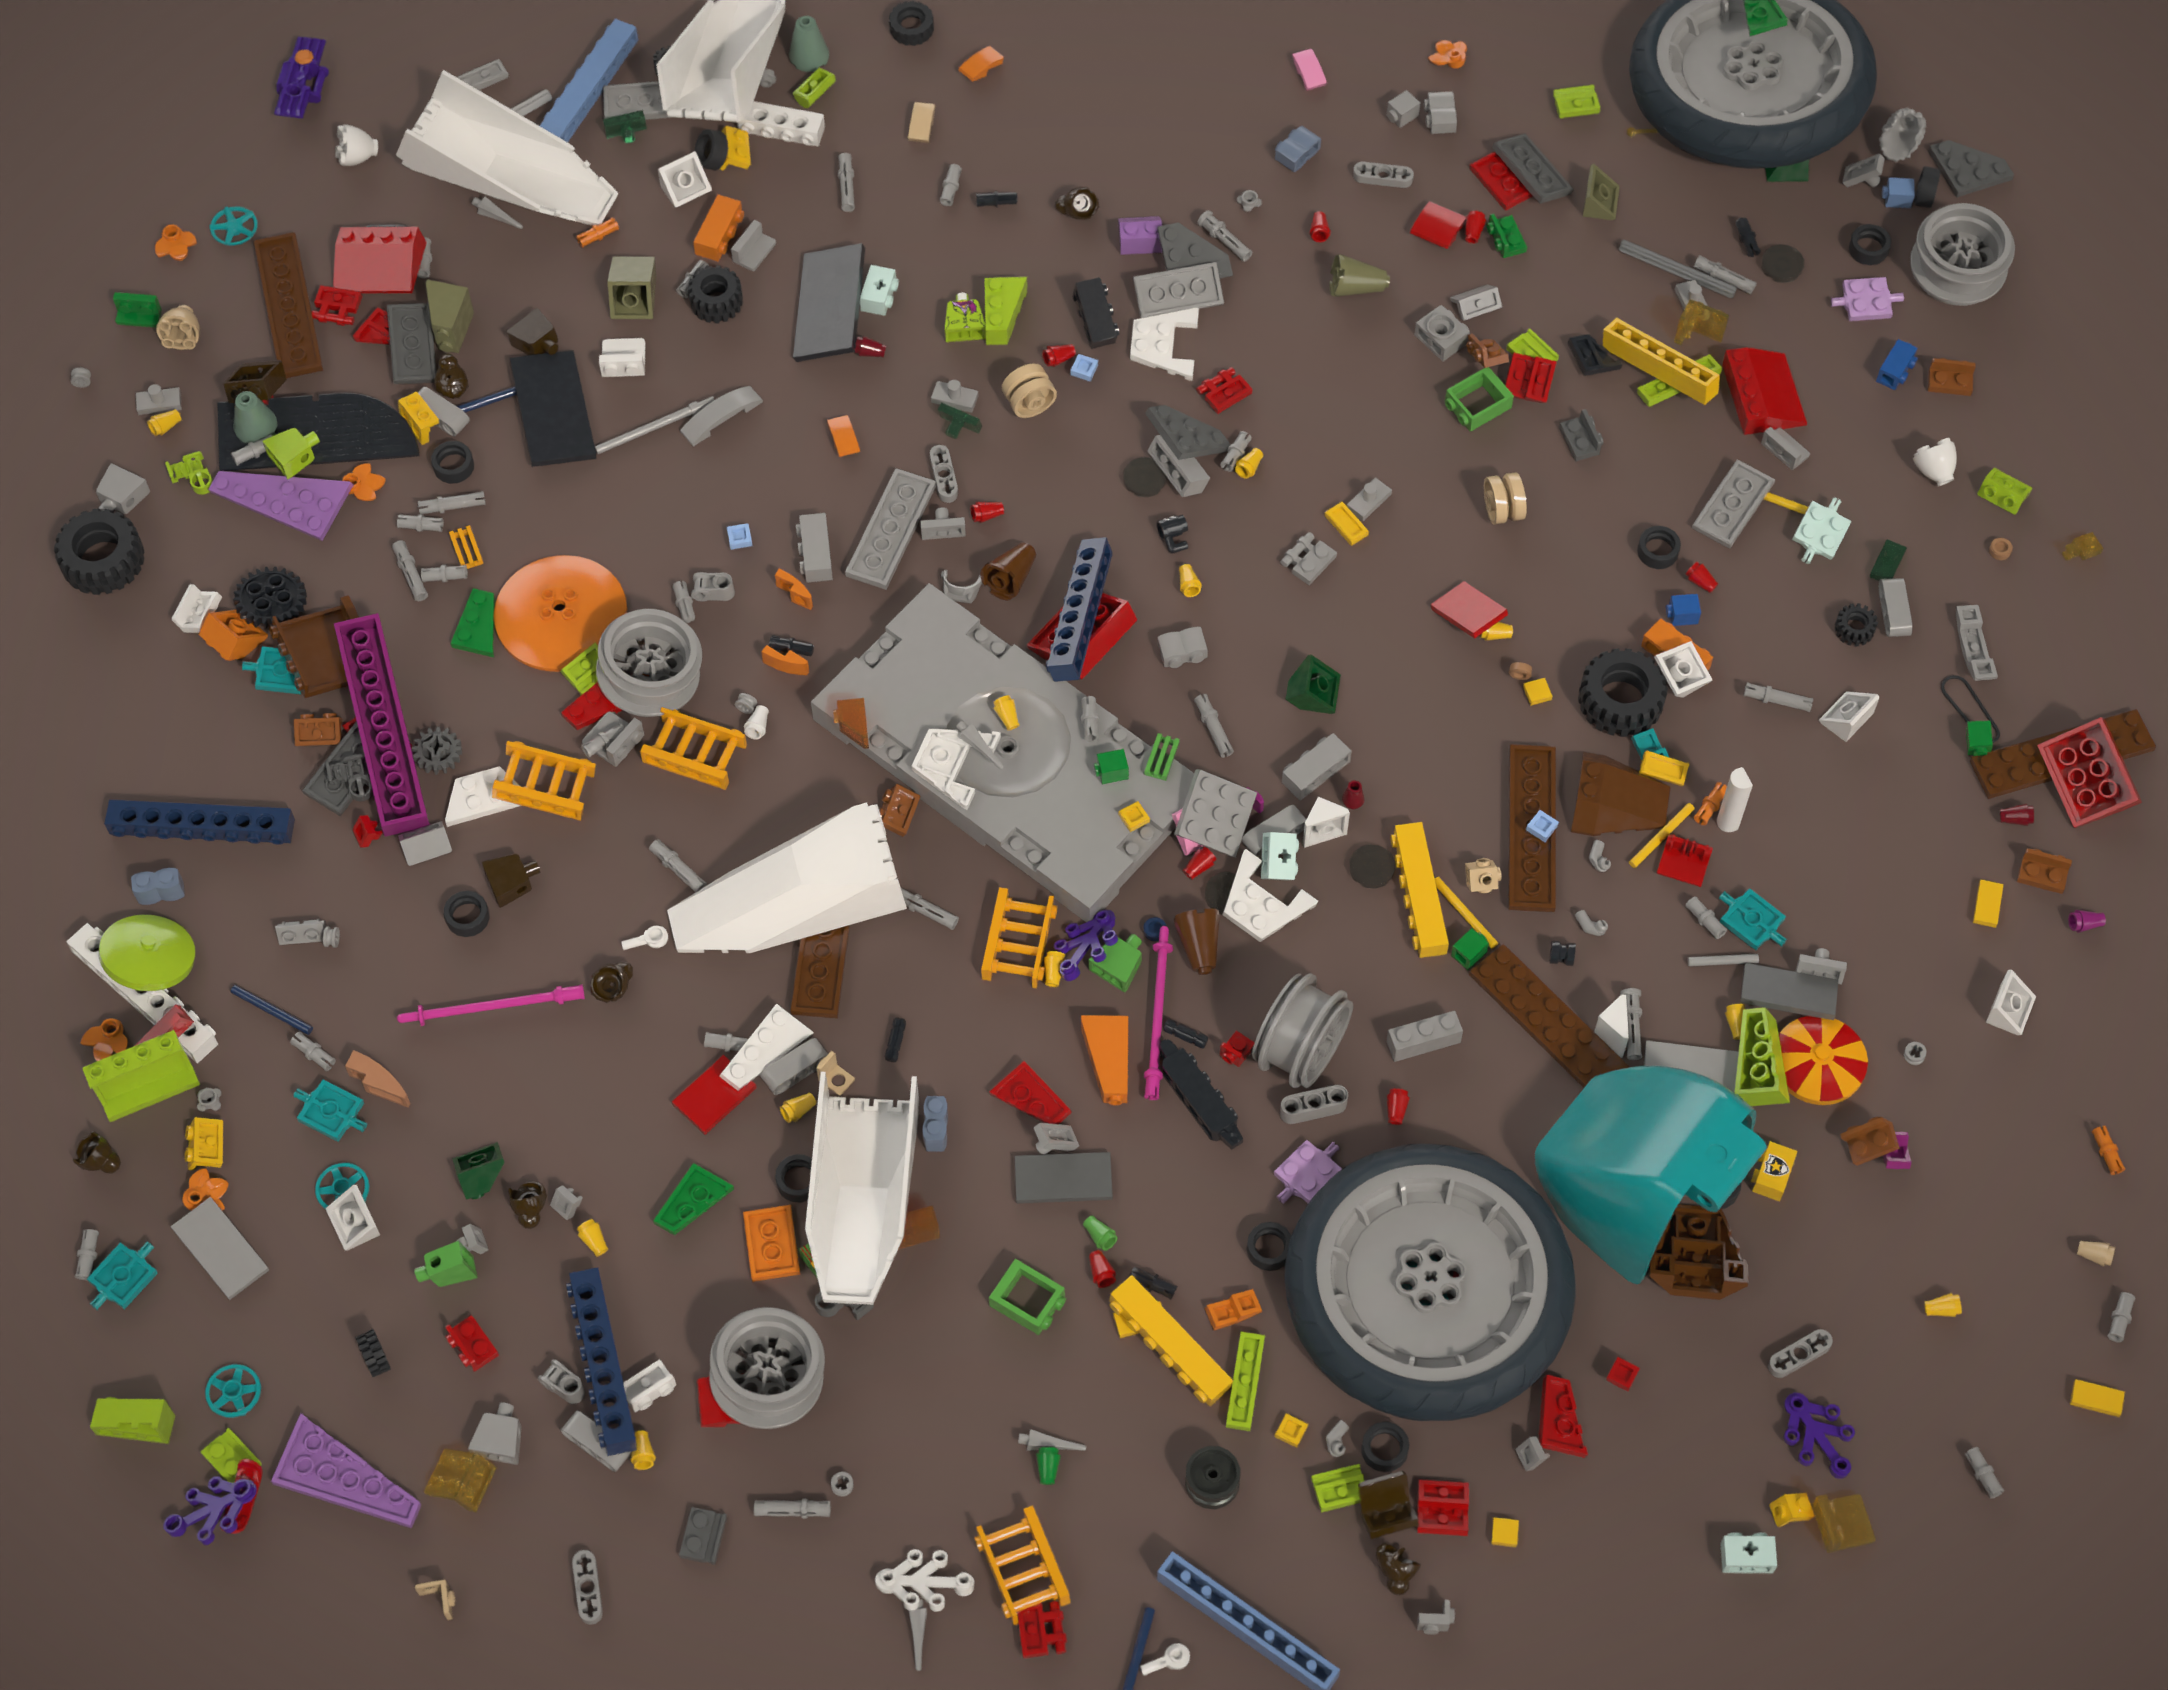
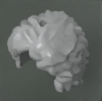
[1879,107,1926,162]

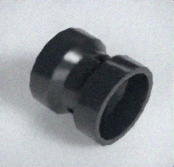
[1549,941,1576,966]

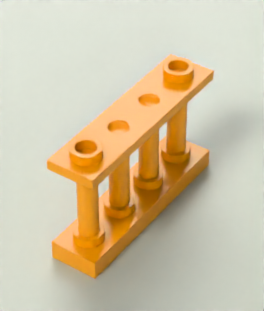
[640,707,747,790]
[492,741,596,821]
[981,887,1058,989]
[974,1505,1070,1625]

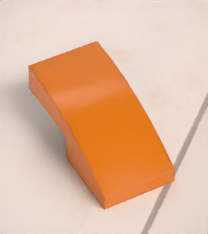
[958,46,1004,82]
[827,415,860,457]
[775,568,813,610]
[761,645,809,675]
[1205,1289,1262,1330]

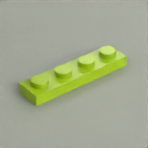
[1637,354,1722,407]
[1226,1332,1265,1431]

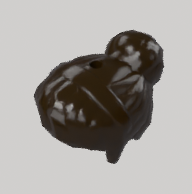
[1055,187,1100,220]
[434,353,469,399]
[590,962,633,1003]
[73,1131,121,1174]
[508,1181,547,1229]
[1376,1543,1421,1595]

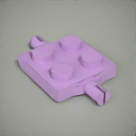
[1831,277,1904,321]
[1274,1140,1342,1204]

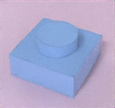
[1071,354,1098,382]
[727,523,752,550]
[1526,810,1559,842]

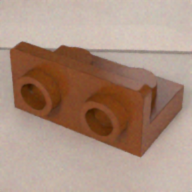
[1466,334,1509,368]
[1928,358,1976,396]
[294,713,343,747]
[879,784,921,837]
[2017,849,2072,894]
[1840,1117,1900,1166]

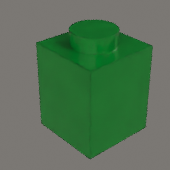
[1966,721,1993,756]
[1093,749,1129,785]
[1451,928,1489,970]

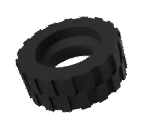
[889,1,934,46]

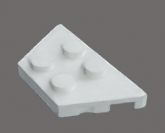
[445,766,522,827]

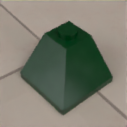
[1765,159,1809,182]
[1285,654,1341,714]
[452,1142,505,1200]

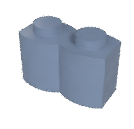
[1275,126,1321,172]
[131,868,185,905]
[923,1096,948,1152]

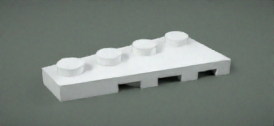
[719,1004,814,1091]

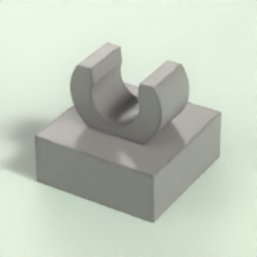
[550,1185,583,1220]
[456,1224,489,1254]
[1515,1436,1550,1471]

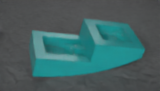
[1631,728,1669,760]

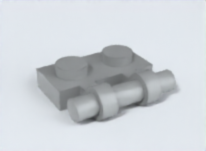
[1280,532,1337,585]

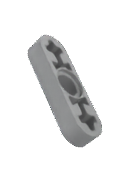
[1353,162,1414,188]
[930,445,958,503]
[1768,1329,1833,1378]
[572,1550,603,1625]

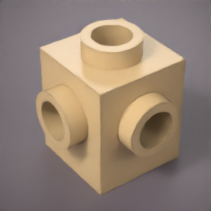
[1465,858,1501,893]

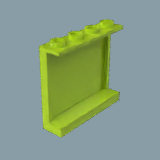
[82,1030,200,1122]

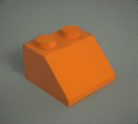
[199,610,268,661]

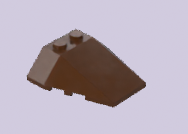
[1571,752,1671,836]
[1649,1204,1749,1300]

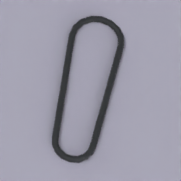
[1941,675,2000,743]

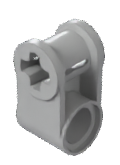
[691,572,735,601]
[537,1359,585,1404]

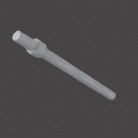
[595,396,714,454]

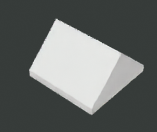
[658,152,712,208]
[1654,641,1712,697]
[1819,691,1879,742]
[1303,797,1350,848]
[1986,970,2036,1035]
[1594,995,1629,1058]
[326,1185,380,1251]

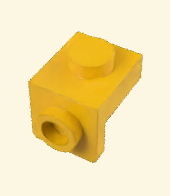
[1770,1493,1815,1527]

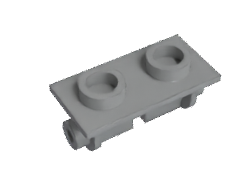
[275,918,326,945]

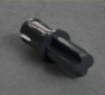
[976,191,1018,208]
[1736,217,1761,257]
[769,635,814,656]
[1129,1267,1178,1300]

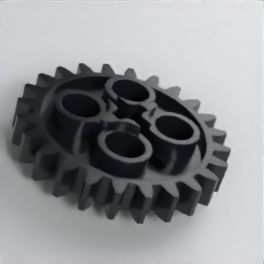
[233,566,307,629]

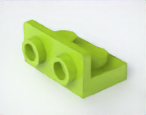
[1977,468,2033,515]

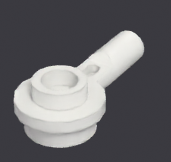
[622,926,668,950]
[1140,1643,1190,1675]

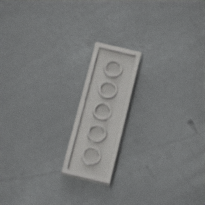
[845,468,936,590]

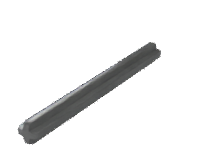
[1619,240,1737,298]

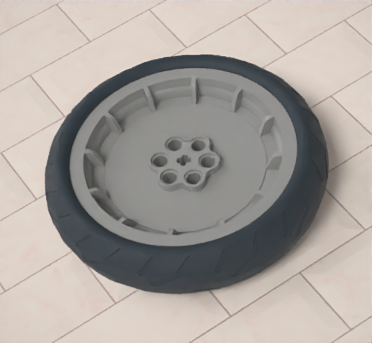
[1629,0,1877,169]
[1284,1144,1576,1421]

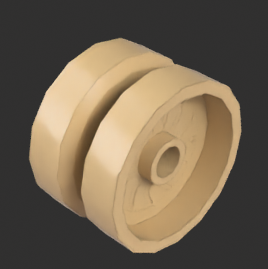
[1002,364,1057,418]
[1484,472,1526,525]

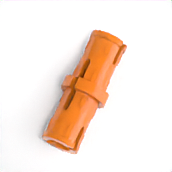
[576,217,619,248]
[1694,782,1727,826]
[2092,1126,2125,1175]

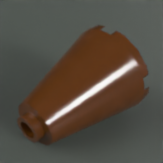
[980,543,1036,601]
[1174,908,1220,975]

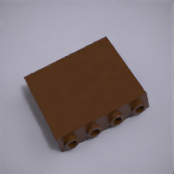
[269,595,359,698]

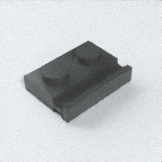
[679,1507,727,1565]

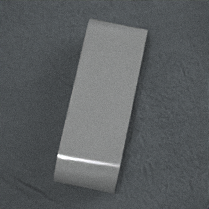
[418,387,470,437]
[1879,578,1912,637]
[1242,805,1307,858]
[760,1038,828,1095]
[1280,1085,1348,1124]
[560,1411,632,1472]

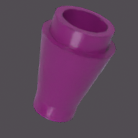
[2068,910,2106,933]

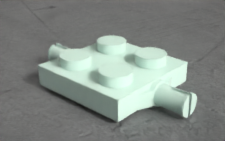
[1792,497,1851,564]

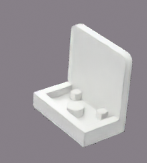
[599,338,645,377]

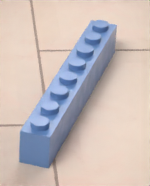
[540,19,638,143]
[1157,1551,1340,1690]

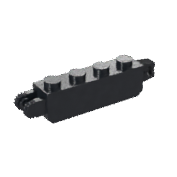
[1160,1039,1243,1150]

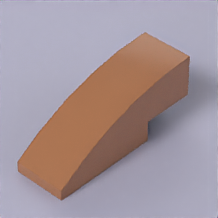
[345,1050,411,1108]

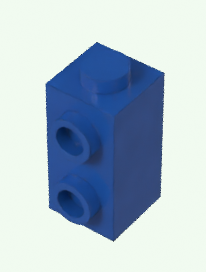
[1876,339,1918,390]

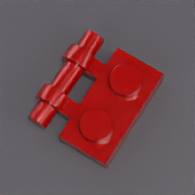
[311,285,362,326]
[1196,367,1252,414]
[1017,1601,1067,1659]

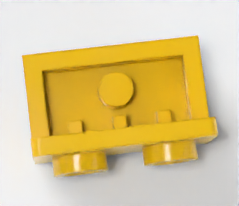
[720,126,751,170]

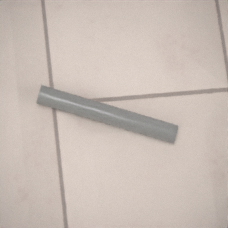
[1688,954,1759,966]

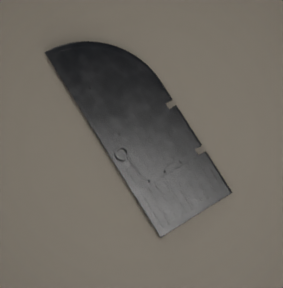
[217,393,420,471]

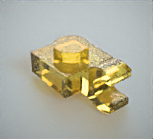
[2062,532,2104,561]

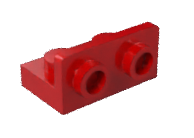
[445,1315,499,1372]

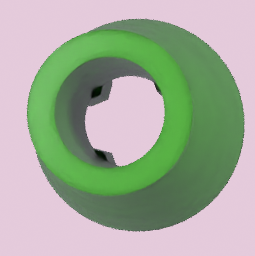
[1083,1216,1117,1251]

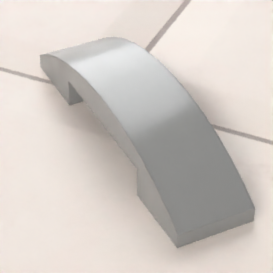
[680,386,763,447]
[1956,605,1998,681]

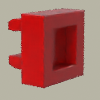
[352,815,382,848]
[1606,1357,1640,1391]

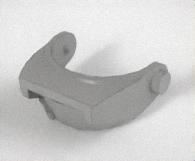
[941,570,983,603]

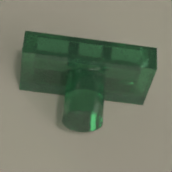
[603,110,647,143]
[937,402,982,439]
[1869,539,1907,581]

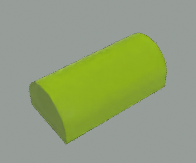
[793,67,836,108]

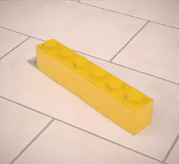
[1603,318,1720,405]
[1390,822,1449,958]
[1109,1275,1233,1406]

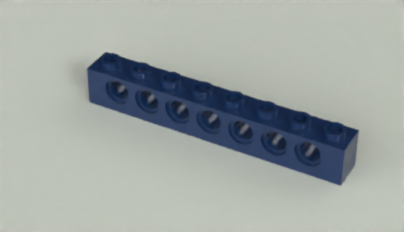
[1046,537,1113,682]
[104,800,295,845]
[566,1267,637,1457]

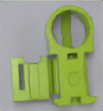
[165,451,213,495]

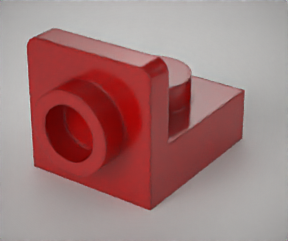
[1220,1030,1255,1067]

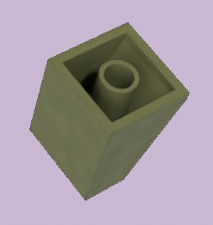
[607,257,656,319]
[426,280,474,353]

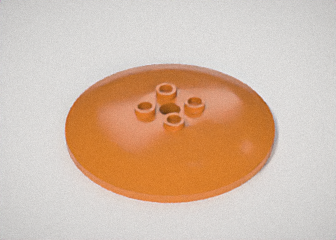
[494,555,627,672]

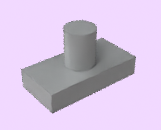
[1843,154,1885,188]
[1675,280,1711,323]
[931,380,979,413]
[136,384,182,415]
[1347,478,1392,521]
[921,508,966,540]
[1796,948,1847,985]
[1034,1123,1079,1155]

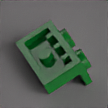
[1486,213,1527,258]
[113,292,162,328]

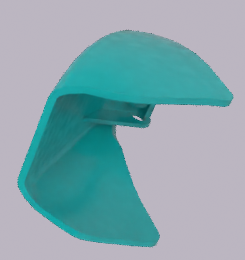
[1535,1066,1767,1285]

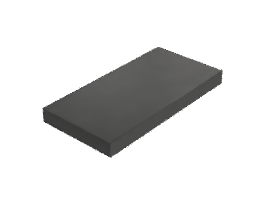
[1492,134,1573,204]
[387,303,436,384]
[302,722,370,816]
[1740,963,1838,1020]
[1015,1152,1112,1204]

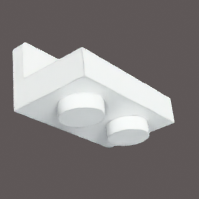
[172,584,222,633]
[624,1359,676,1412]

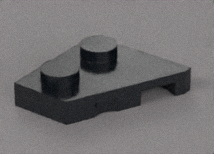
[1568,334,1623,376]

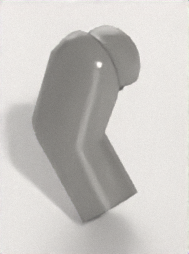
[1589,840,1611,872]
[1575,910,1608,936]
[1326,1420,1349,1457]

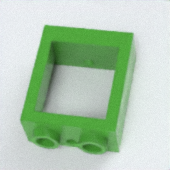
[1445,367,1514,432]
[989,1259,1066,1335]

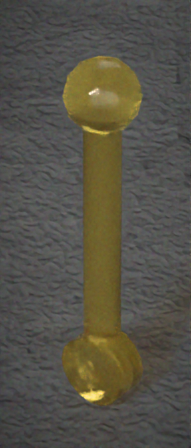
[1627,127,1658,136]

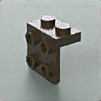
[1358,1471,1419,1539]

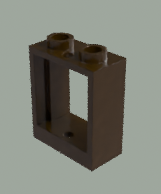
[223,360,287,403]

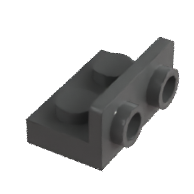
[1559,409,1603,462]

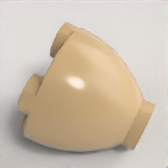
[157,305,200,350]

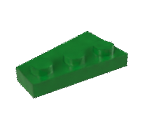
[1743,0,1788,37]
[451,588,495,658]
[653,1163,734,1236]

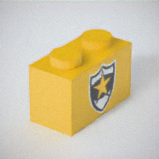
[1751,1141,1798,1202]

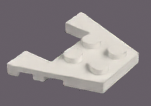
[1130,308,1199,381]
[912,729,1001,810]
[1223,849,1318,942]

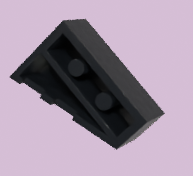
[1072,277,1119,349]

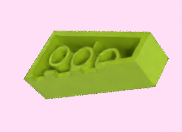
[1735,1007,1790,1106]

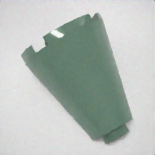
[789,16,829,72]
[233,391,278,444]

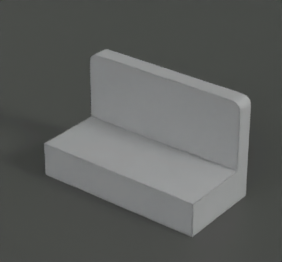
[731,220,776,271]
[1450,284,1502,320]
[1761,427,1810,471]
[398,821,452,866]

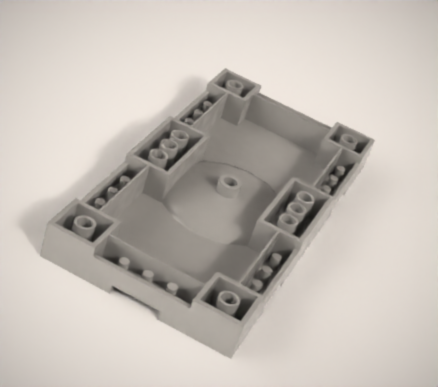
[811,583,1194,922]

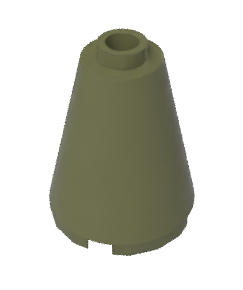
[1329,254,1390,297]

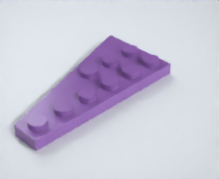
[208,471,353,541]
[271,1413,421,1528]

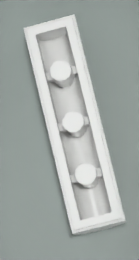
[1717,767,1753,832]

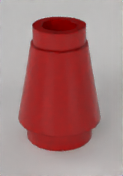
[1310,211,1331,243]
[1465,211,1486,244]
[1042,344,1076,367]
[970,502,1004,523]
[1685,562,1719,593]
[1183,846,1217,880]
[1386,1088,1410,1125]
[1089,1250,1116,1288]

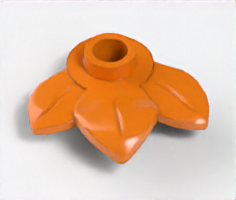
[1428,40,1467,68]
[155,224,197,261]
[342,463,386,501]
[80,1018,128,1061]
[182,1168,229,1211]

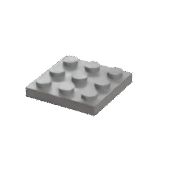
[1174,769,1257,857]

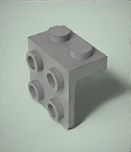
[582,712,644,767]

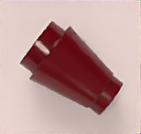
[854,335,886,358]
[1342,780,1365,810]
[2000,803,2034,826]

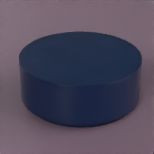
[1143,917,1166,941]

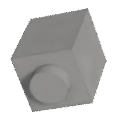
[1387,90,1420,128]

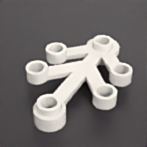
[875,1549,974,1611]

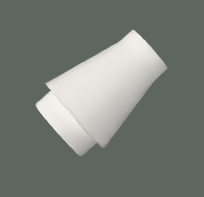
[744,705,769,739]

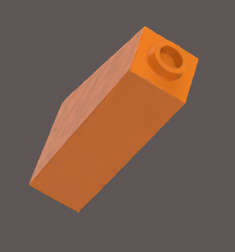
[1081,1015,1128,1106]

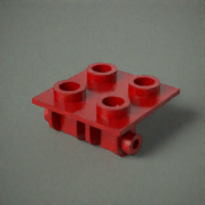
[1656,834,1713,887]

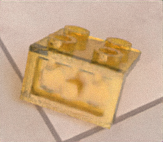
[1674,299,1729,346]
[424,1449,497,1512]
[1812,1494,1876,1553]

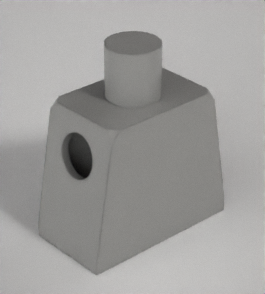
[96,463,150,514]
[468,1403,521,1465]

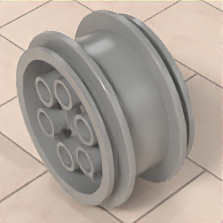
[1910,203,2015,306]
[596,609,702,717]
[1252,973,1353,1088]
[710,1307,825,1429]

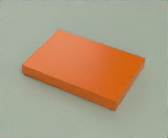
[743,1205,800,1282]

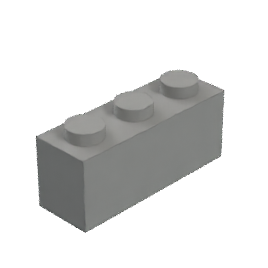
[1147,435,1210,497]
[796,513,833,583]
[1282,733,1352,801]
[1386,1011,1463,1062]

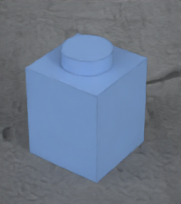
[1882,178,1915,208]

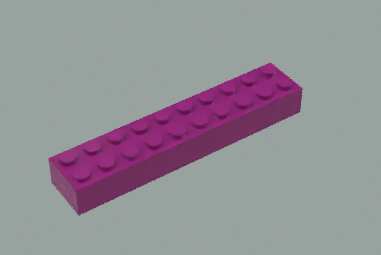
[334,613,430,837]

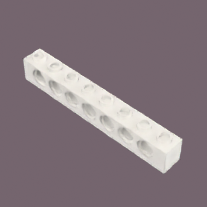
[66,923,218,1064]

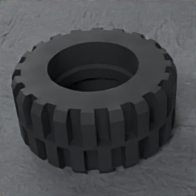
[54,508,145,595]
[1578,648,1668,737]

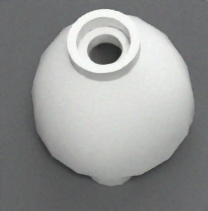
[335,124,378,166]
[1913,438,1957,486]

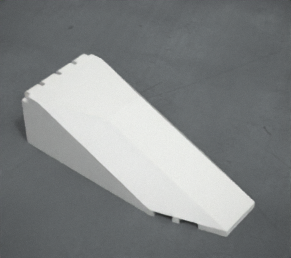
[657,0,785,122]
[396,70,619,226]
[667,803,907,953]
[805,1072,919,1305]

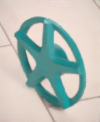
[210,206,258,246]
[315,1163,370,1209]
[205,1364,262,1418]

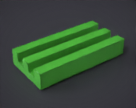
[1144,733,1180,781]

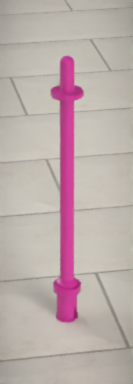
[1144,926,1173,1100]
[397,984,585,1026]

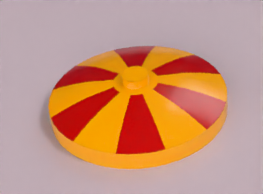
[1779,1016,1868,1105]

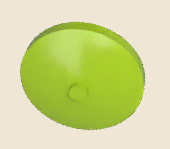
[99,915,195,991]

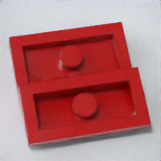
[1410,201,1466,249]
[1505,352,1557,403]
[697,1377,751,1427]
[1417,1480,1469,1536]

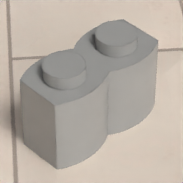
[1424,91,1457,134]
[1158,627,1208,668]

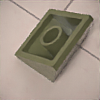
[1583,164,1620,220]

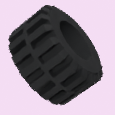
[688,265,743,323]

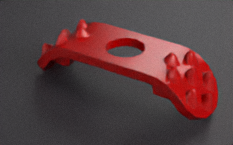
[220,1459,262,1534]

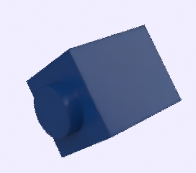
[1666,594,1701,626]

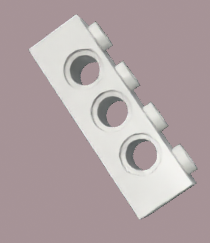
[738,101,825,146]

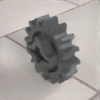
[412,727,463,775]

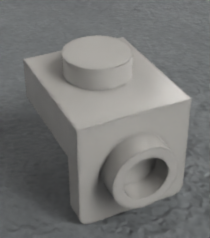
[1417,1600,1455,1634]

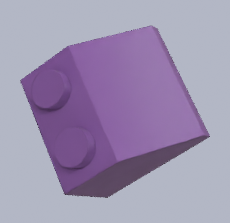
[1118,216,1162,255]

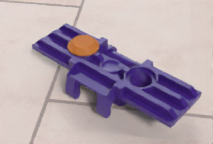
[274,36,329,119]

